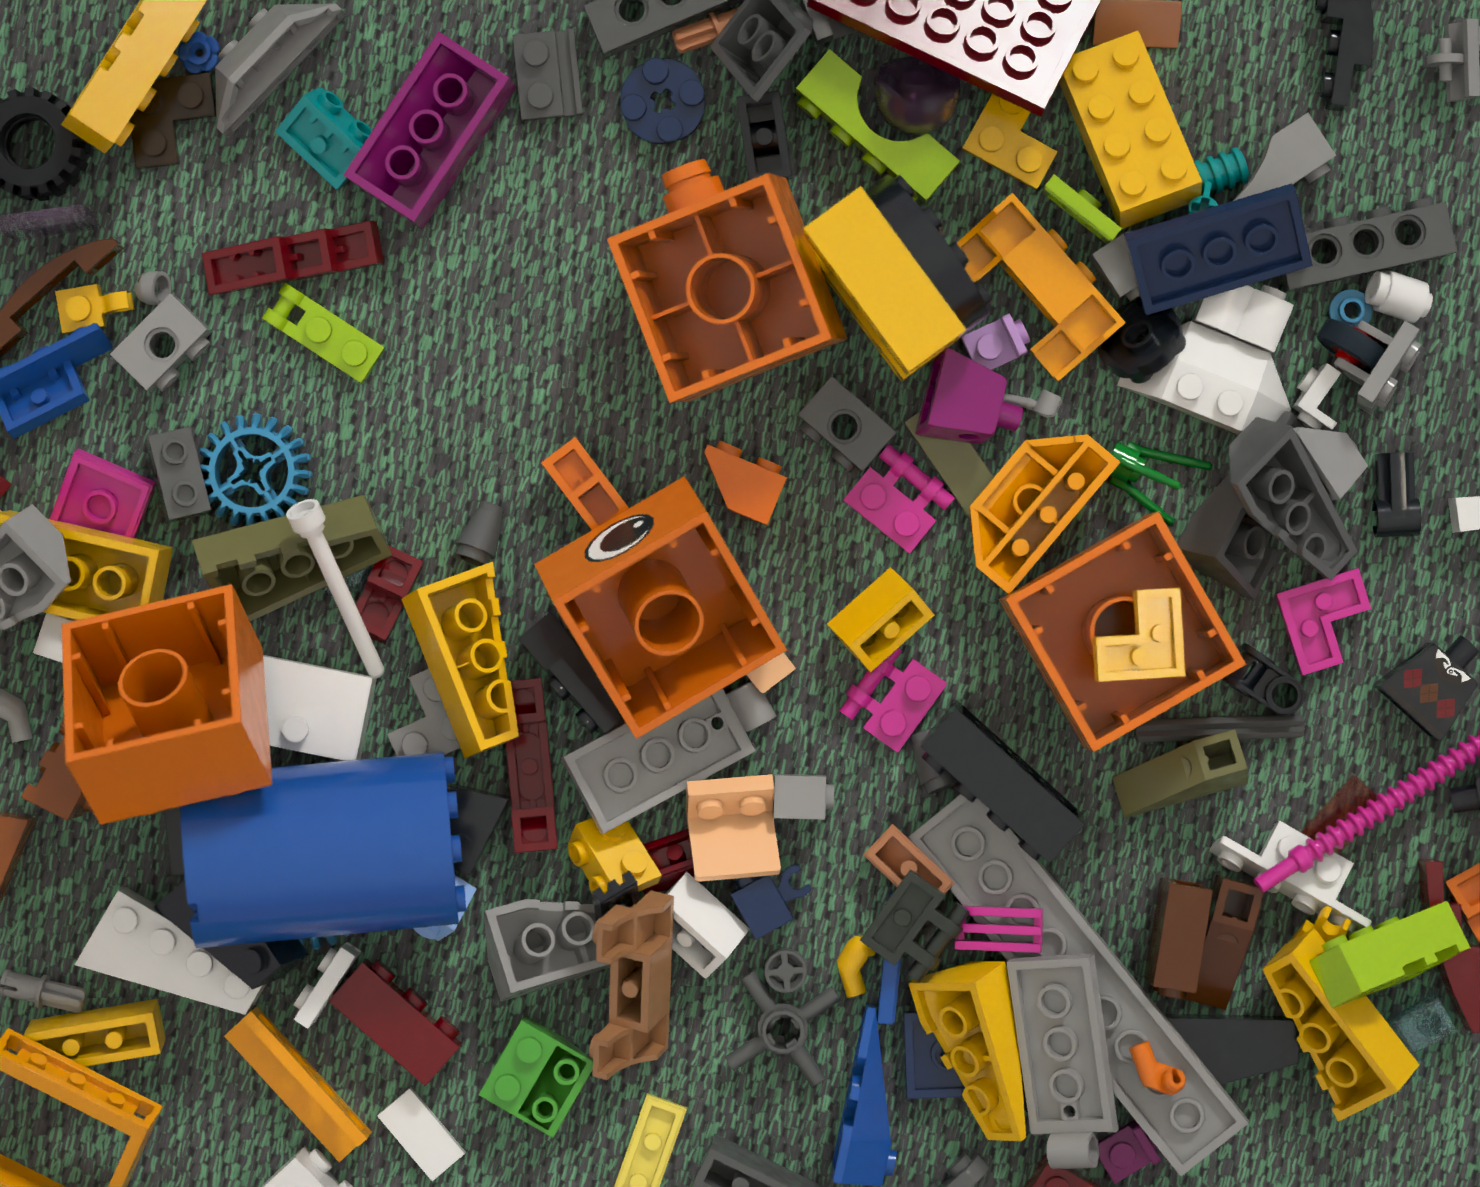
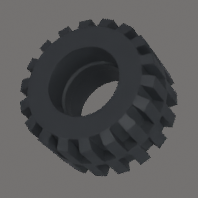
[0,88,91,201]

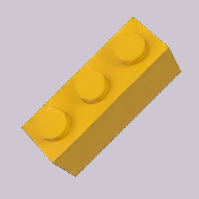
[24,999,166,1067]

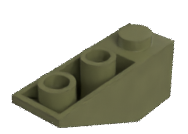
[1112,729,1248,818]

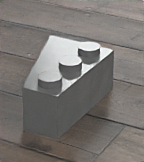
[692,1133,824,1187]

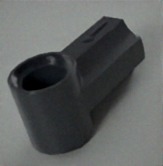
[1372,452,1421,537]

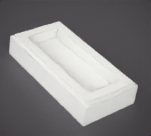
[377,1087,466,1181]

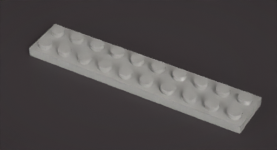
[908,794,1250,1177]

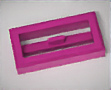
[955,905,1043,953]

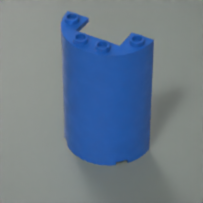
[180,752,466,949]

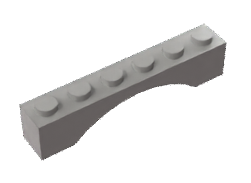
[1089,113,1336,301]

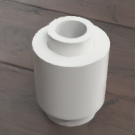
[1365,270,1433,323]

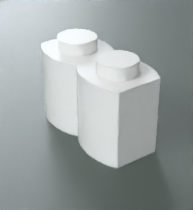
[1191,285,1294,354]

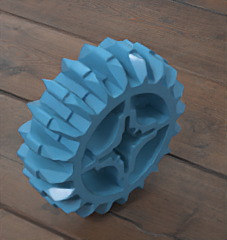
[199,413,313,526]

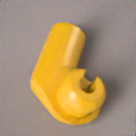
[837,935,876,998]

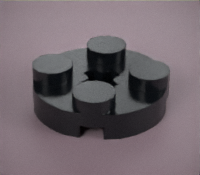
[1098,301,1186,384]

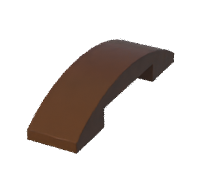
[0,238,124,358]

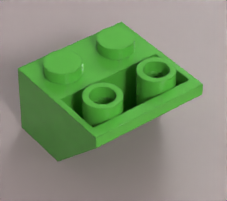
[479,1015,593,1138]

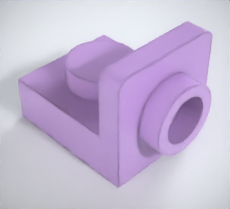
[961,313,1030,370]

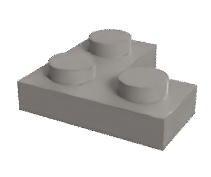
[387,669,460,756]

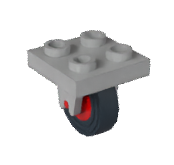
[1316,319,1422,415]

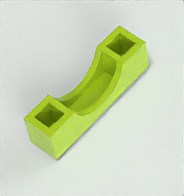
[795,49,960,204]

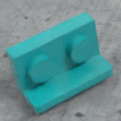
[275,87,373,190]

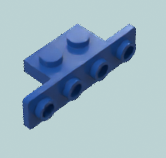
[0,323,113,439]

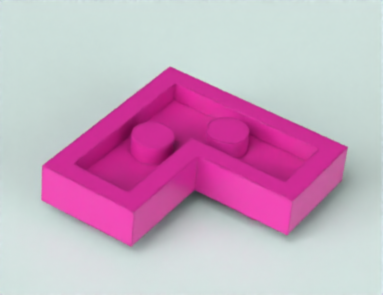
[1275,568,1371,676]

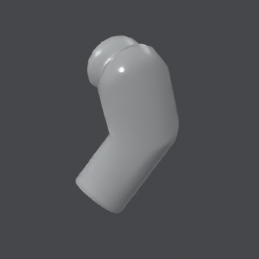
[0,689,33,743]

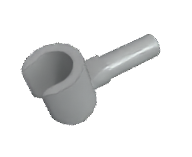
[1003,389,1062,418]

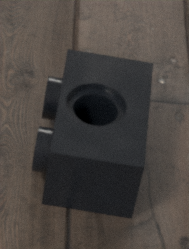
[736,90,793,181]

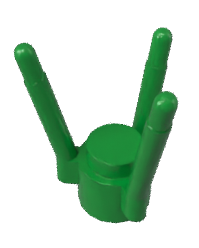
[1109,441,1212,526]

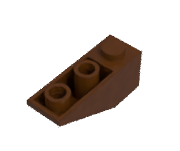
[1184,875,1264,1010]

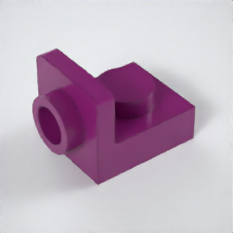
[1098,1119,1161,1184]

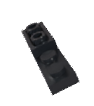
[1315,0,1373,112]

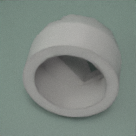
[134,271,172,305]

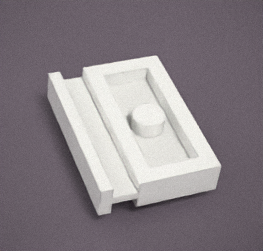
[293,942,361,1029]

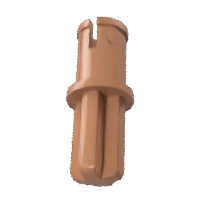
[672,7,739,54]

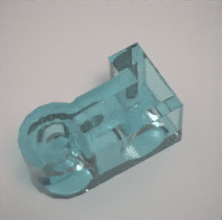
[1386,992,1458,1054]

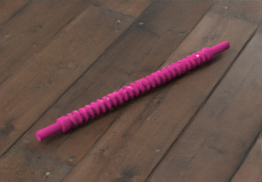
[1253,729,1480,893]

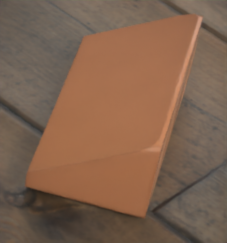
[1092,0,1182,49]
[864,824,955,894]

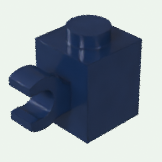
[731,864,812,940]

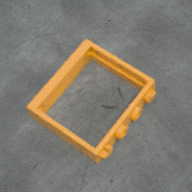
[0,1028,163,1187]

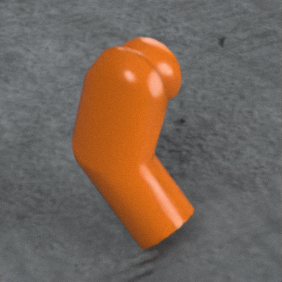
[1129,1041,1186,1095]

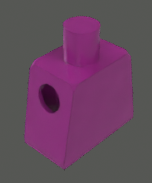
[915,348,1023,444]

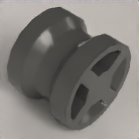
[764,947,807,993]

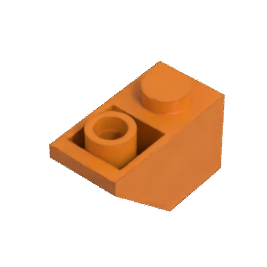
[704,441,787,526]

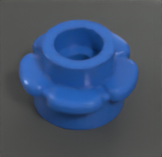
[178,32,220,74]

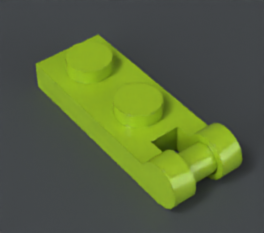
[262,283,386,384]

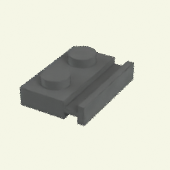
[512,28,584,122]

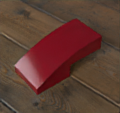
[356,545,424,644]

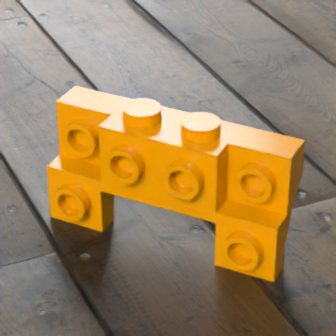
[957,193,1126,382]

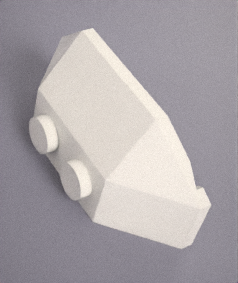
[1117,321,1291,435]

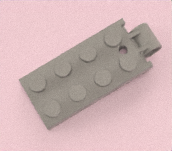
[561,681,776,834]
[1007,953,1119,1169]

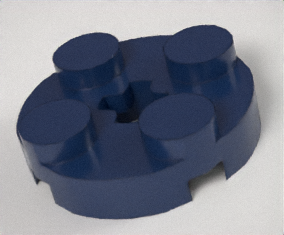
[620,58,705,145]

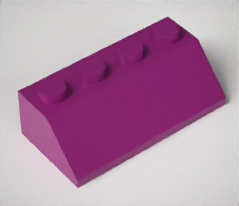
[343,31,517,230]

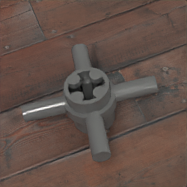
[725,970,841,1087]

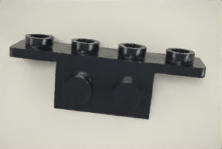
[519,613,626,736]

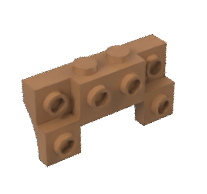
[589,890,674,1080]

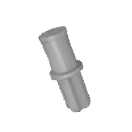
[0,969,87,1013]

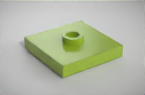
[1042,174,1122,244]

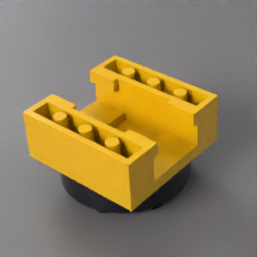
[802,174,993,382]

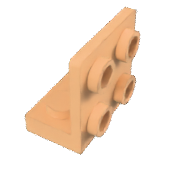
[685,774,781,882]

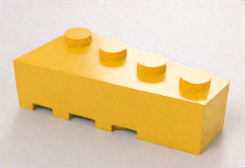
[61,0,207,153]
[402,562,519,759]
[1262,928,1419,1122]

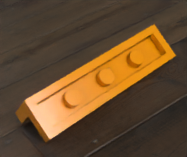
[224,1006,372,1162]

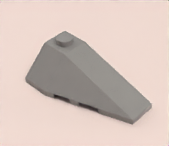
[0,504,71,631]
[484,899,625,1002]

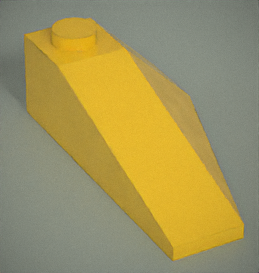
[908,961,1026,1141]

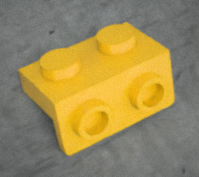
[568,818,662,905]

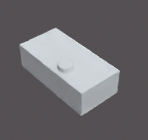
[263,655,377,761]

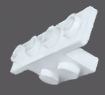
[1209,821,1372,936]

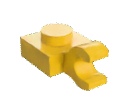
[55,284,135,334]

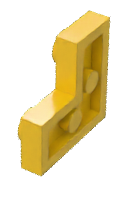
[962,94,1058,190]
[1092,588,1185,682]

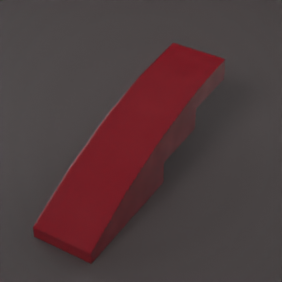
[201,221,384,295]
[1418,859,1480,1033]

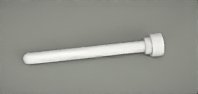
[286,499,384,678]

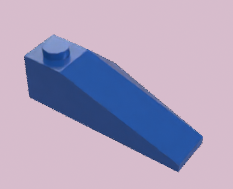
[831,1003,897,1186]

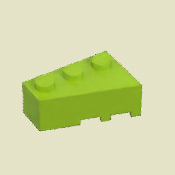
[1309,901,1471,1008]

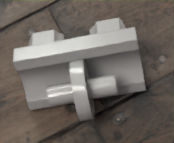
[1426,18,1480,102]

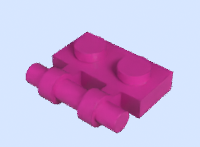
[843,444,955,554]
[839,648,948,753]

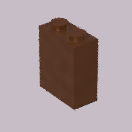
[1144,877,1213,999]

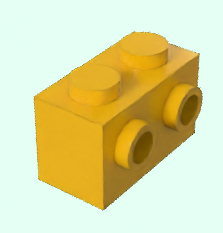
[827,567,935,673]

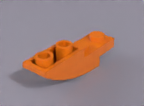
[541,437,629,530]

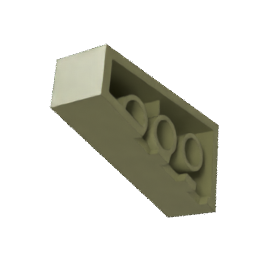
[191,495,392,621]

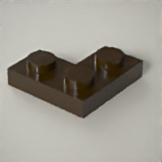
[130,72,216,169]

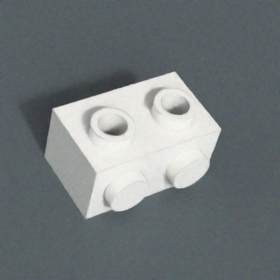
[665,872,750,979]

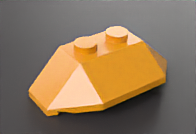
[969,434,1120,594]

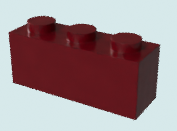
[328,959,462,1086]

